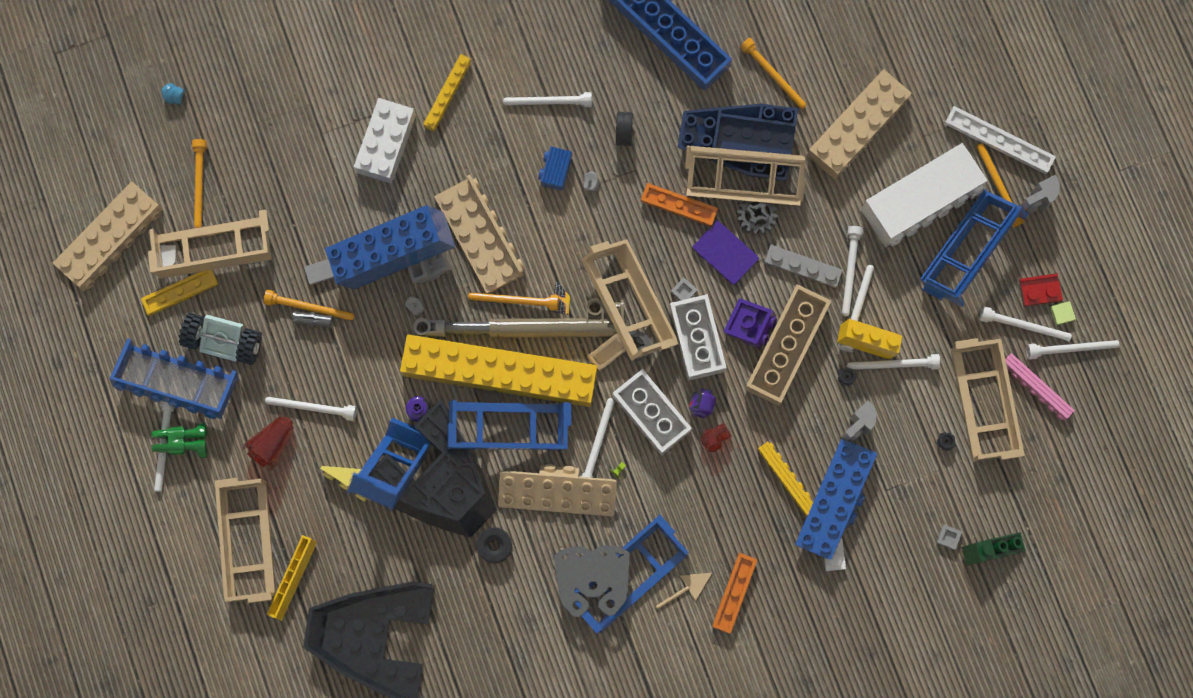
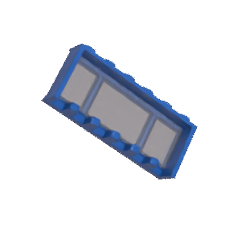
[109,338,239,419]

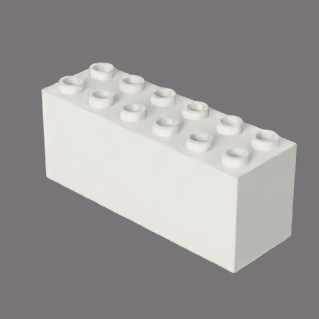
[861,143,988,248]

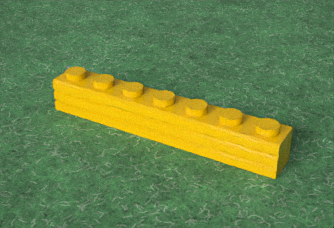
[423,54,472,132]
[757,442,813,517]
[267,535,317,621]

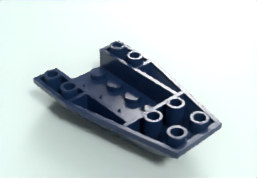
[677,103,798,181]

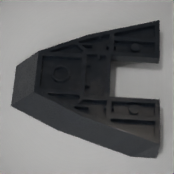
[369,399,497,538]
[303,581,435,698]

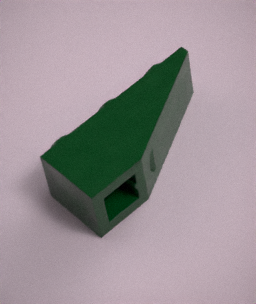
[961,532,1026,566]

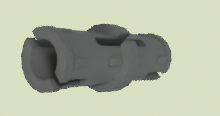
[292,311,333,328]

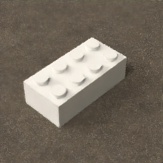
[354,98,416,184]
[670,294,727,381]
[612,369,692,456]

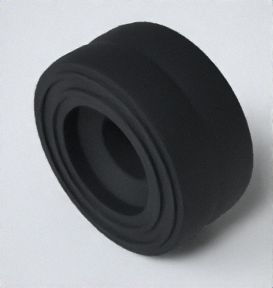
[616,112,633,146]
[476,527,512,563]

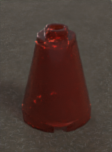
[242,416,294,471]

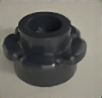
[838,367,857,386]
[937,432,956,451]

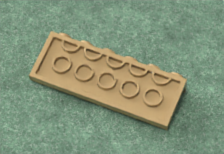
[434,175,525,294]
[53,181,163,291]

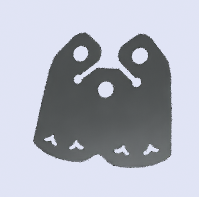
[554,545,630,617]

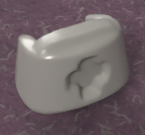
[584,171,599,192]
[405,296,425,316]

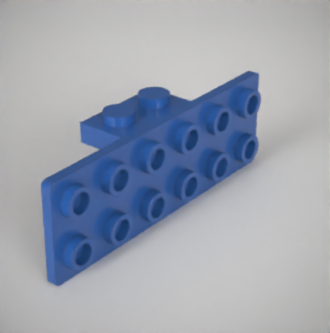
[796,439,877,560]

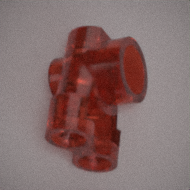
[699,423,732,452]

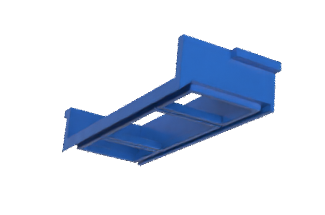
[920,189,1029,307]
[448,400,571,451]
[346,418,431,511]
[574,515,689,634]

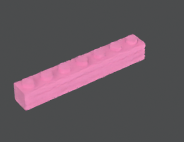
[1005,353,1075,421]

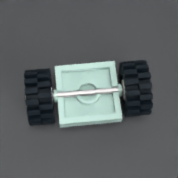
[179,313,262,365]

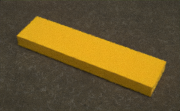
[140,270,219,317]

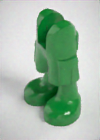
[151,422,207,458]

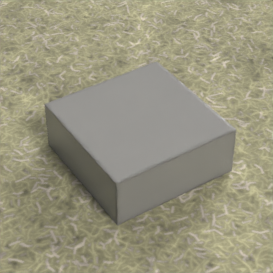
[671,277,698,301]
[936,524,962,550]

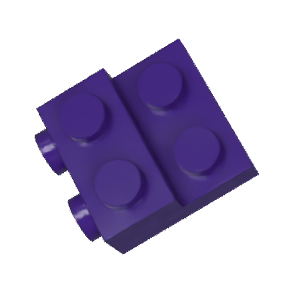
[723,298,777,349]

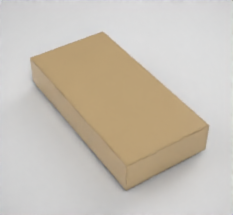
[587,333,626,371]

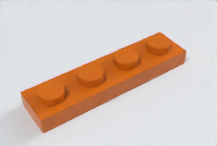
[641,183,718,227]
[712,553,758,634]

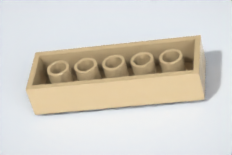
[807,69,912,180]
[745,284,831,406]

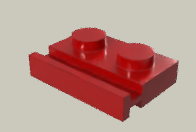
[1019,273,1063,307]

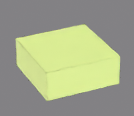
[1050,301,1076,325]

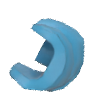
[161,83,186,105]

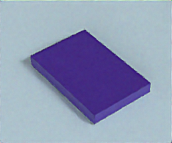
[692,220,760,286]

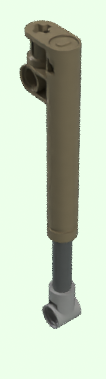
[413,299,624,338]

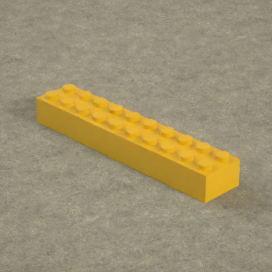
[400,334,597,407]

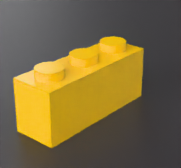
[837,318,902,360]

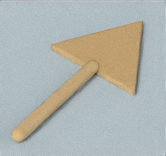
[656,573,712,609]

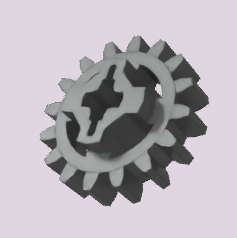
[737,201,778,236]

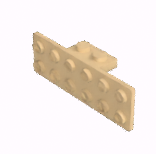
[498,464,617,516]

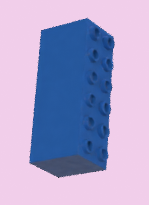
[325,205,455,290]

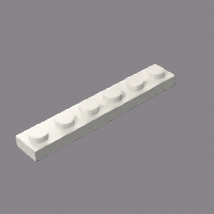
[945,106,1056,174]

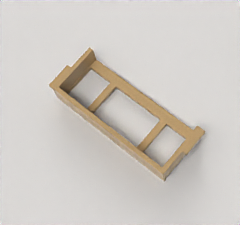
[685,146,806,206]
[148,210,272,279]
[581,239,679,361]
[951,338,1025,462]
[215,478,276,603]

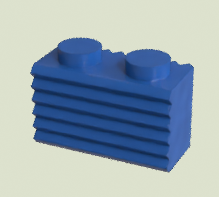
[538,146,573,191]

